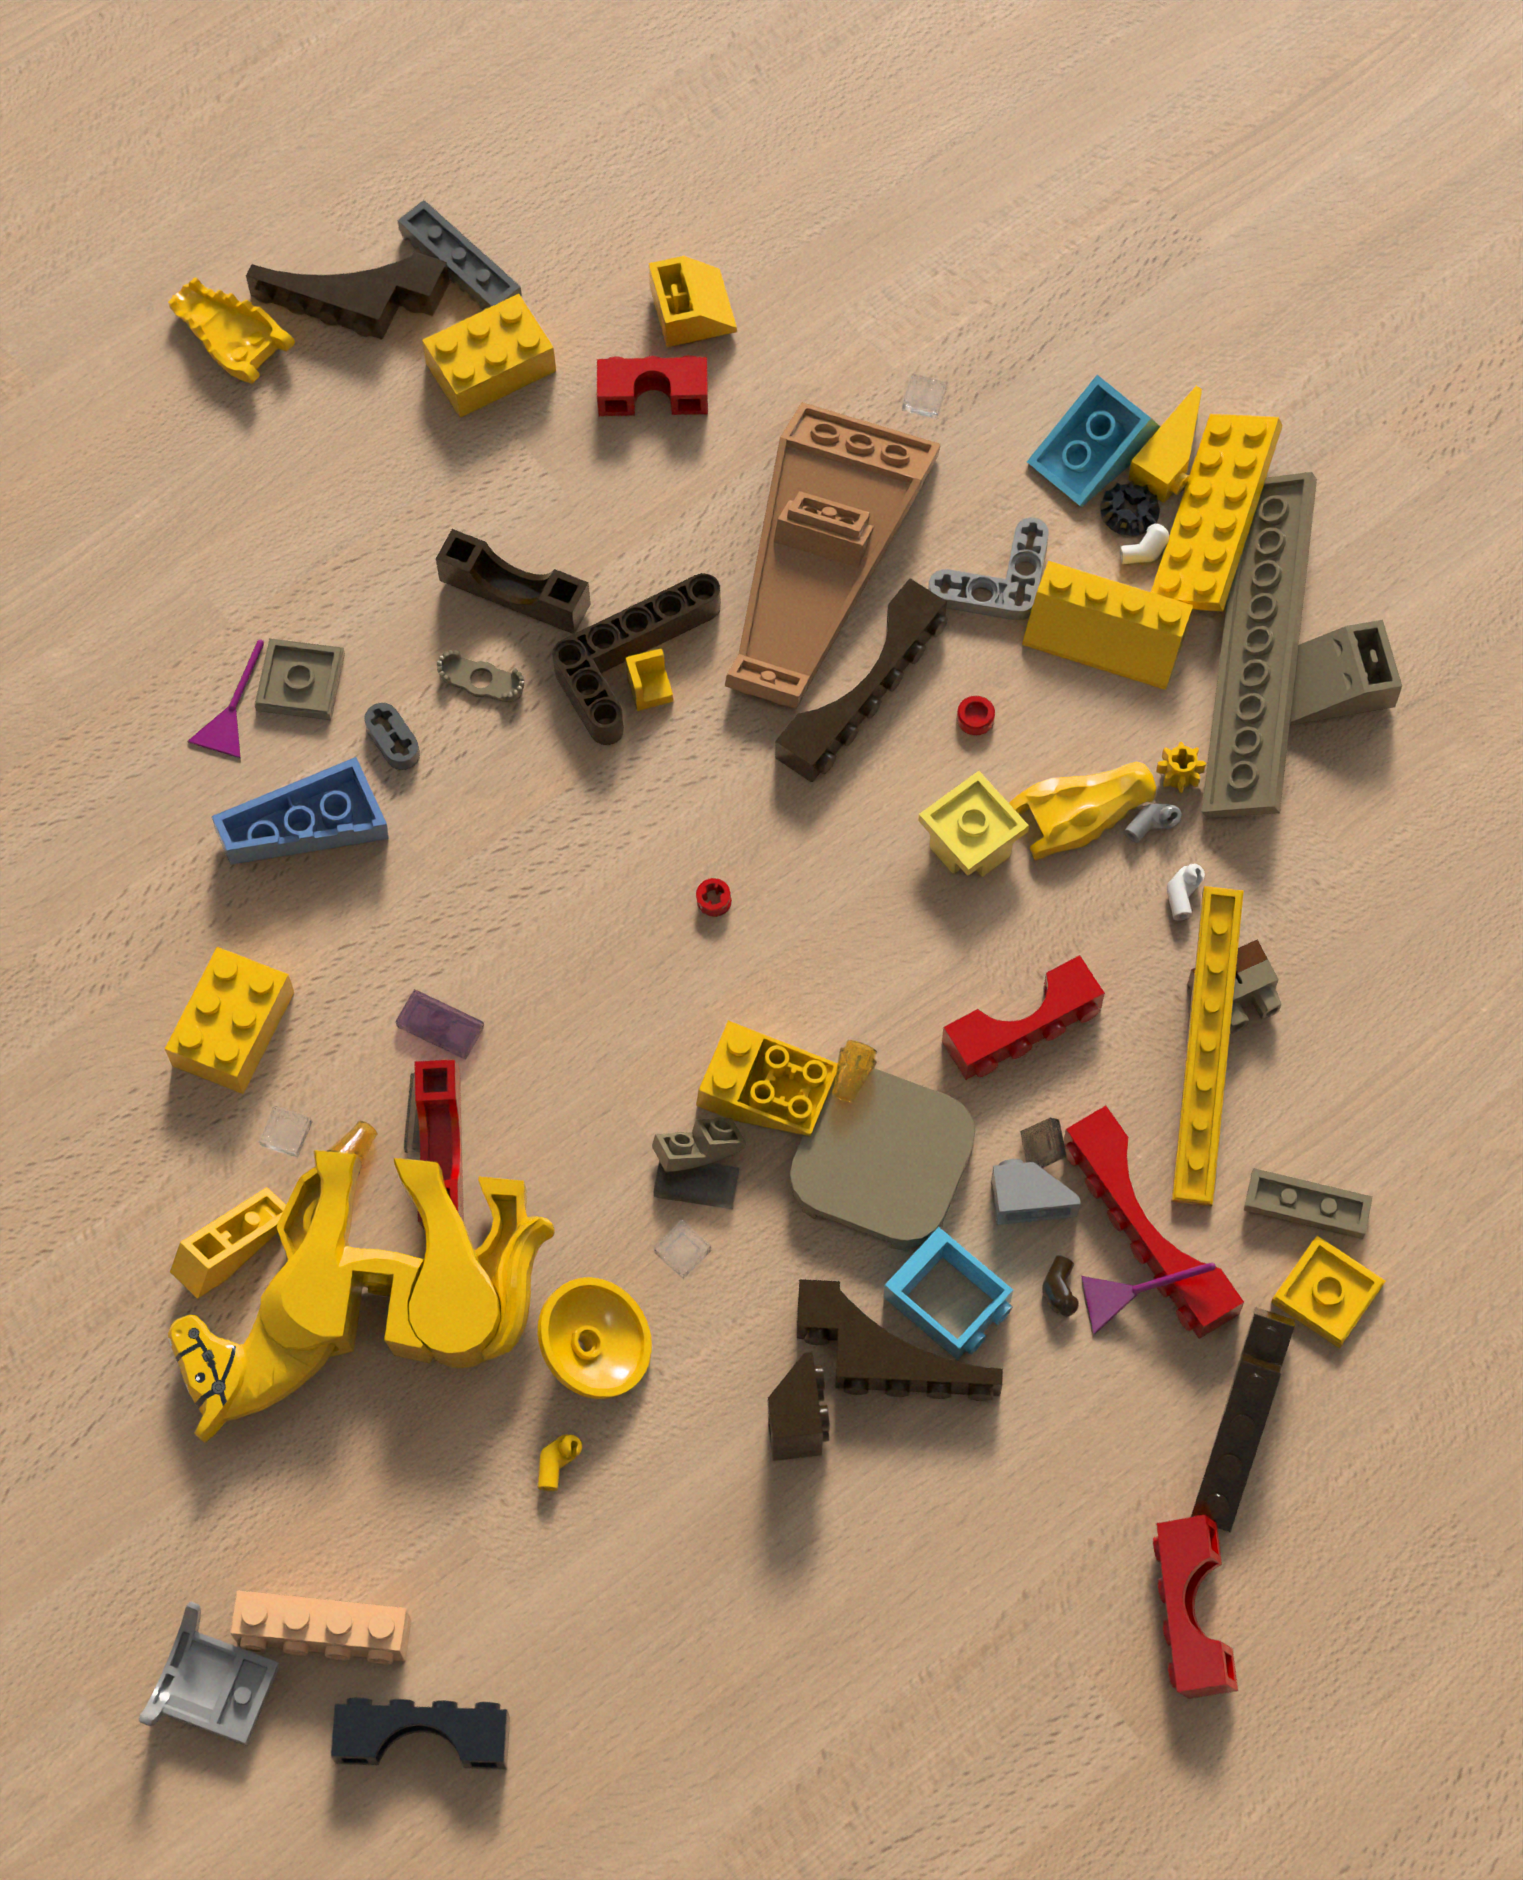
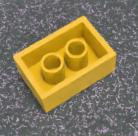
[422,294,556,418]
[165,947,294,1094]

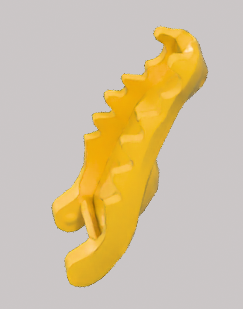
[168,277,295,384]
[1009,762,1156,860]

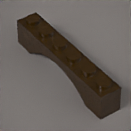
[775,578,948,782]

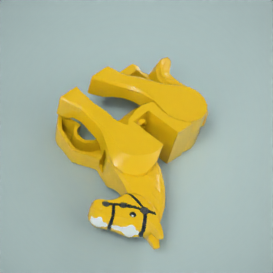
[168,1150,555,1443]

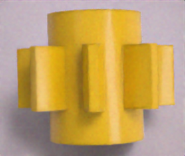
[1156,742,1206,793]

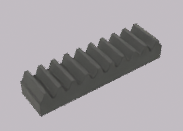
[397,200,522,310]

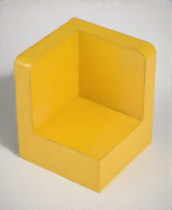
[625,649,674,711]

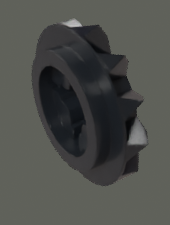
[1100,480,1160,536]

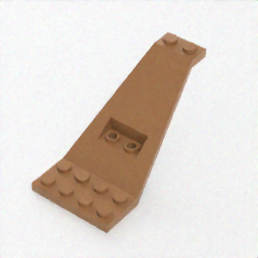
[725,402,941,709]

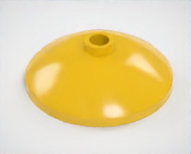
[537,1277,652,1399]

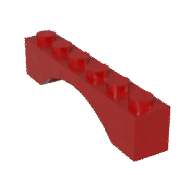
[1062,1105,1244,1339]

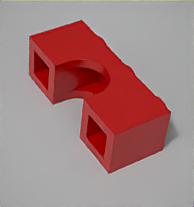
[597,355,708,416]

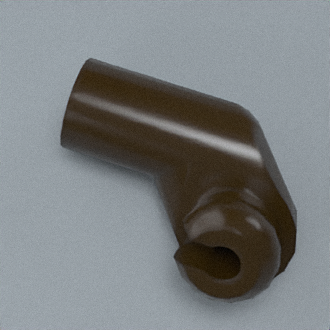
[1042,1255,1079,1317]

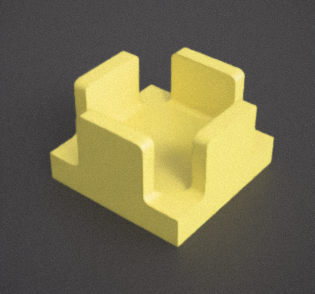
[918,771,1029,877]

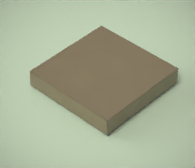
[255,638,345,720]

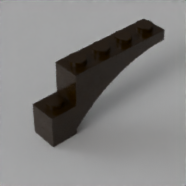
[246,251,450,340]
[797,1279,1003,1401]
[1191,1307,1295,1532]

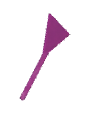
[188,639,264,759]
[1082,1262,1216,1334]

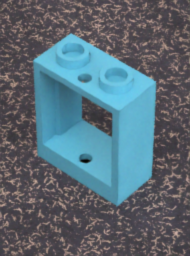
[884,1227,1013,1361]

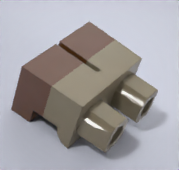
[1187,939,1282,1035]

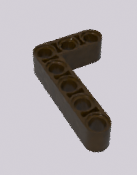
[552,573,721,745]

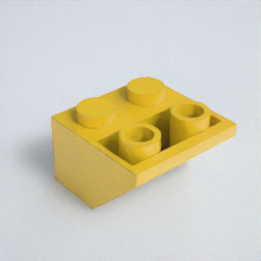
[648,256,737,347]

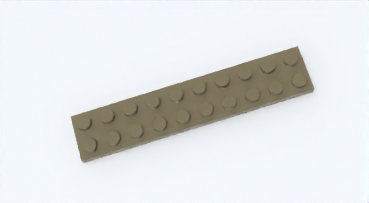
[1202,472,1317,819]

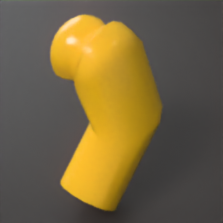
[537,1434,582,1491]

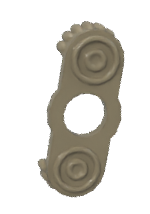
[437,650,524,702]

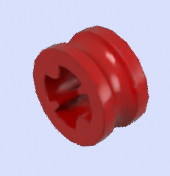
[696,878,732,917]

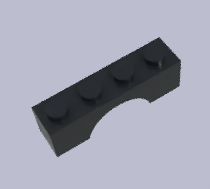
[331,1698,510,1770]

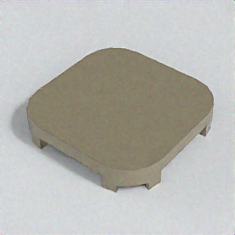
[790,1066,975,1251]

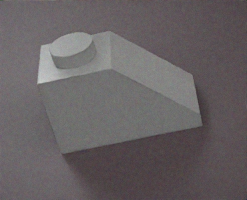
[991,1159,1080,1225]

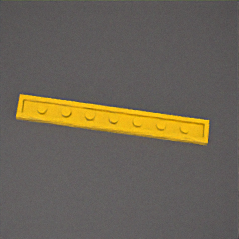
[1171,886,1244,1206]

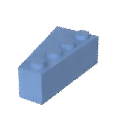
[212,757,389,865]

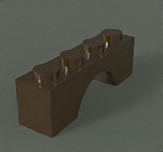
[436,529,591,634]

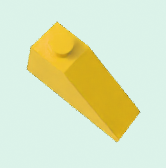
[1128,385,1202,503]
[170,1187,286,1299]

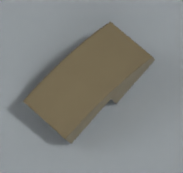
[652,1117,746,1172]

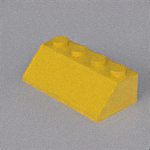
[1022,561,1193,690]

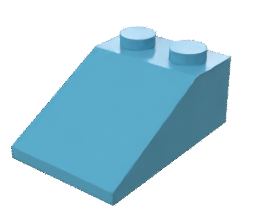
[1027,375,1161,507]

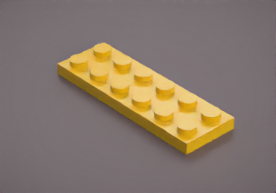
[1151,414,1283,611]

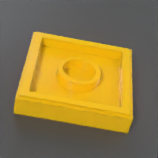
[1271,1236,1386,1349]

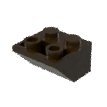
[767,1352,830,1461]

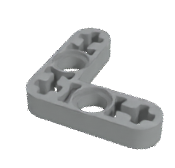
[928,518,1049,620]

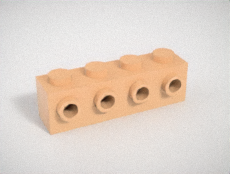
[230,1591,411,1665]

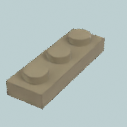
[1243,1168,1373,1239]

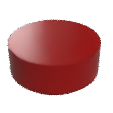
[957,696,995,736]

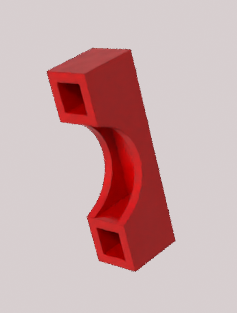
[942,955,1105,1080]
[414,1059,464,1230]
[1153,1515,1238,1699]

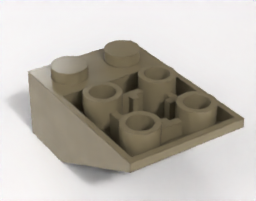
[1290,620,1402,726]

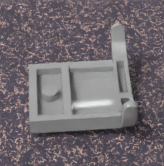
[139,1602,280,1746]

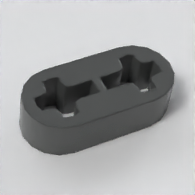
[364,703,420,770]

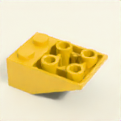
[696,1020,840,1136]

